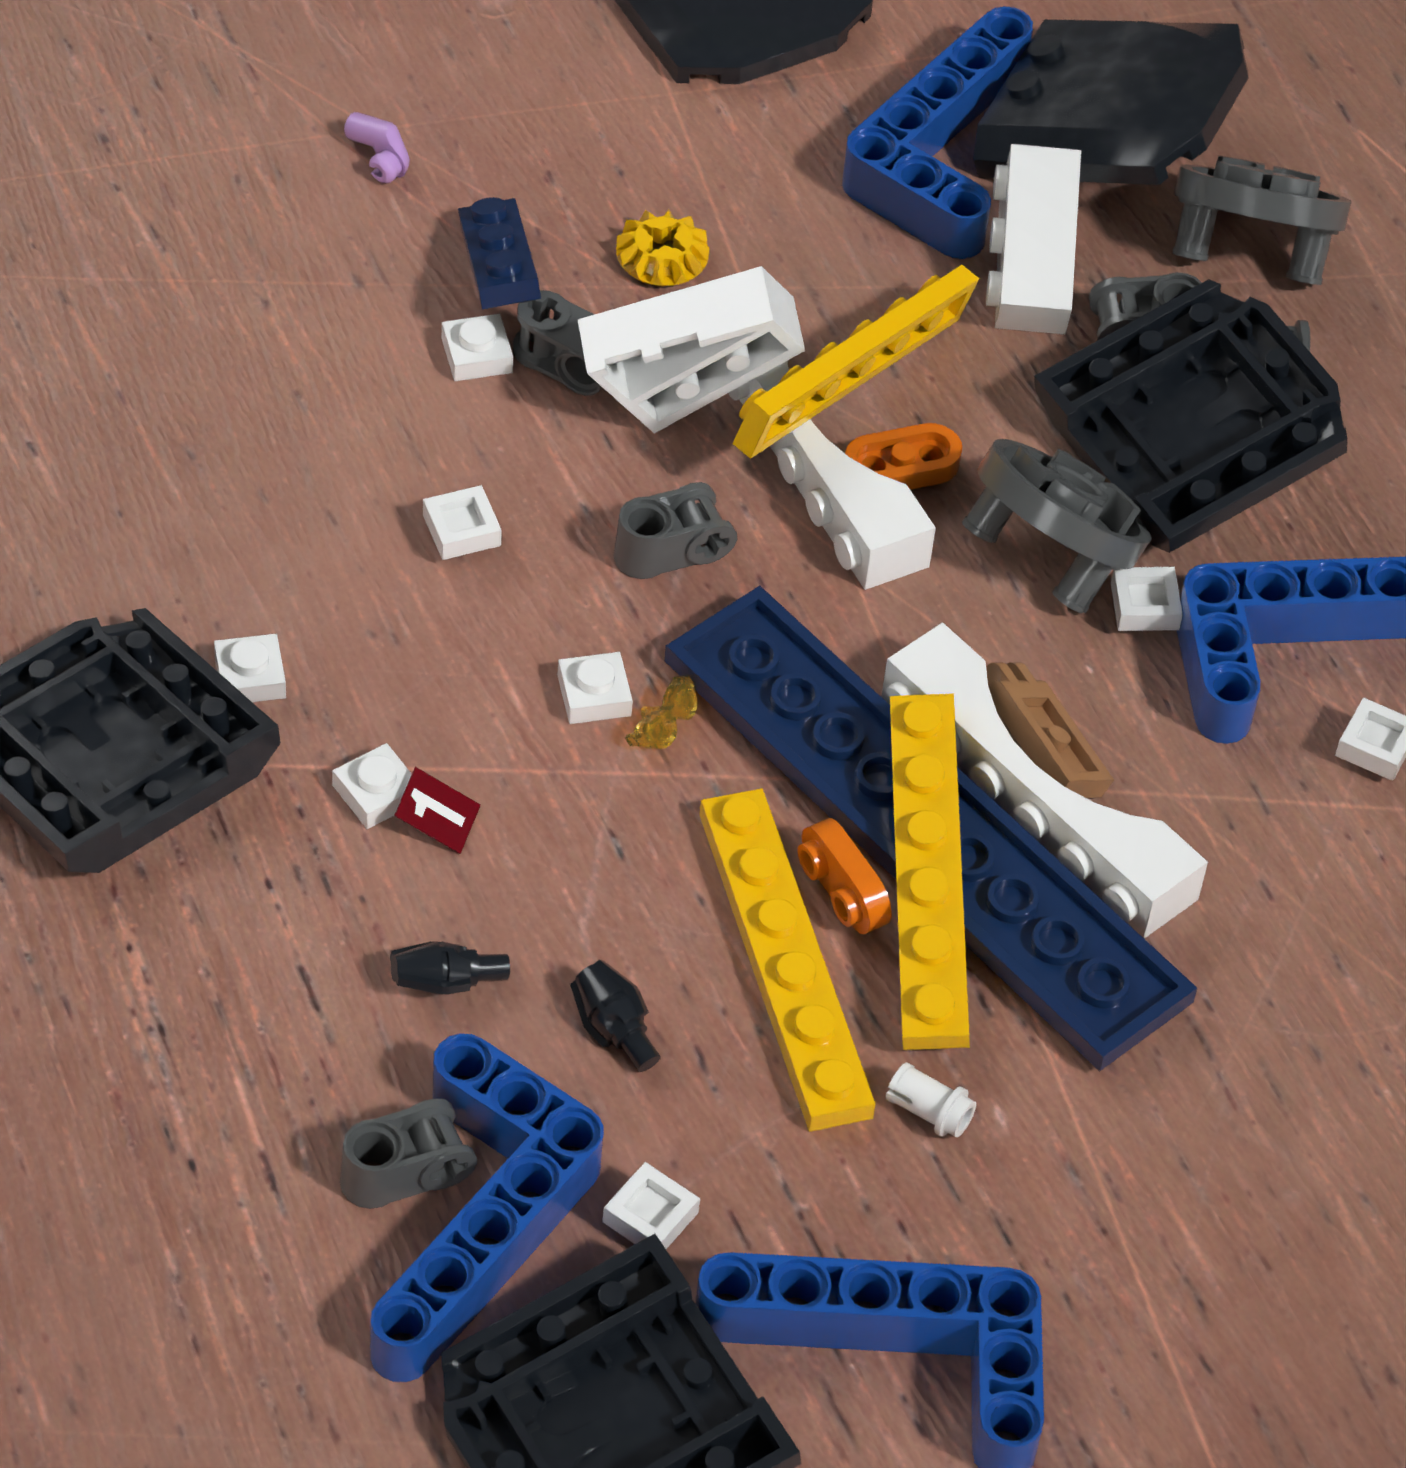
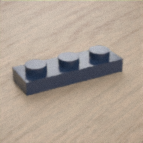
[458,197,541,310]

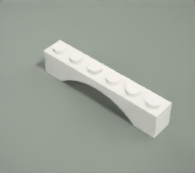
[728,361,936,590]
[881,622,1208,939]

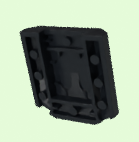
[615,0,873,84]
[973,19,1249,185]
[1034,279,1348,553]
[0,608,281,873]
[441,1234,801,1468]

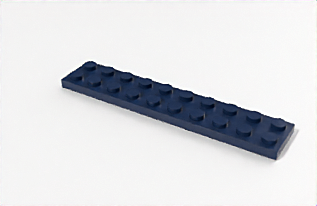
[664,585,1197,1072]

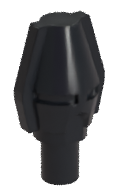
[390,941,510,995]
[570,960,661,1072]

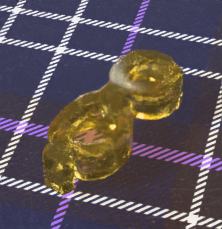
[625,676,698,749]

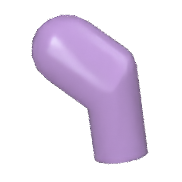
[344,112,410,183]

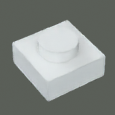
[441,314,513,382]
[423,485,502,560]
[1111,567,1183,631]
[214,634,286,702]
[557,652,633,724]
[1335,697,1406,781]
[332,743,412,829]
[602,1162,700,1249]

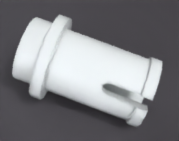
[886,1062,976,1137]

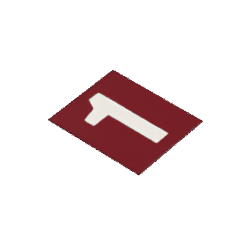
[394,766,481,854]

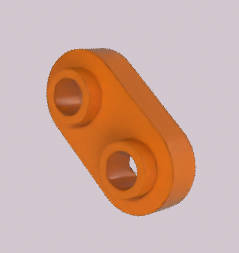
[845,423,962,490]
[797,818,892,934]

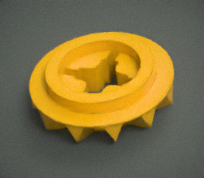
[616,209,710,286]

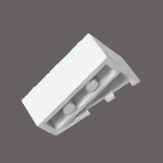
[986,144,1081,335]
[578,266,805,433]

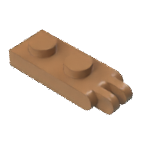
[986,662,1114,798]

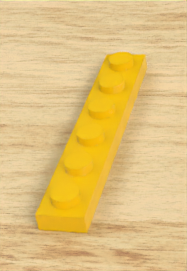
[732,264,980,459]
[890,693,970,1050]
[699,788,876,1132]

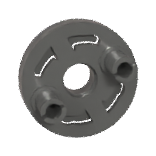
[1172,156,1352,285]
[962,439,1151,613]

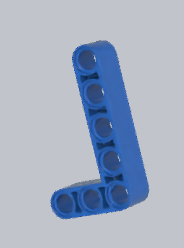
[842,6,1033,259]
[1176,557,1406,744]
[370,1033,604,1382]
[695,1252,1044,1468]

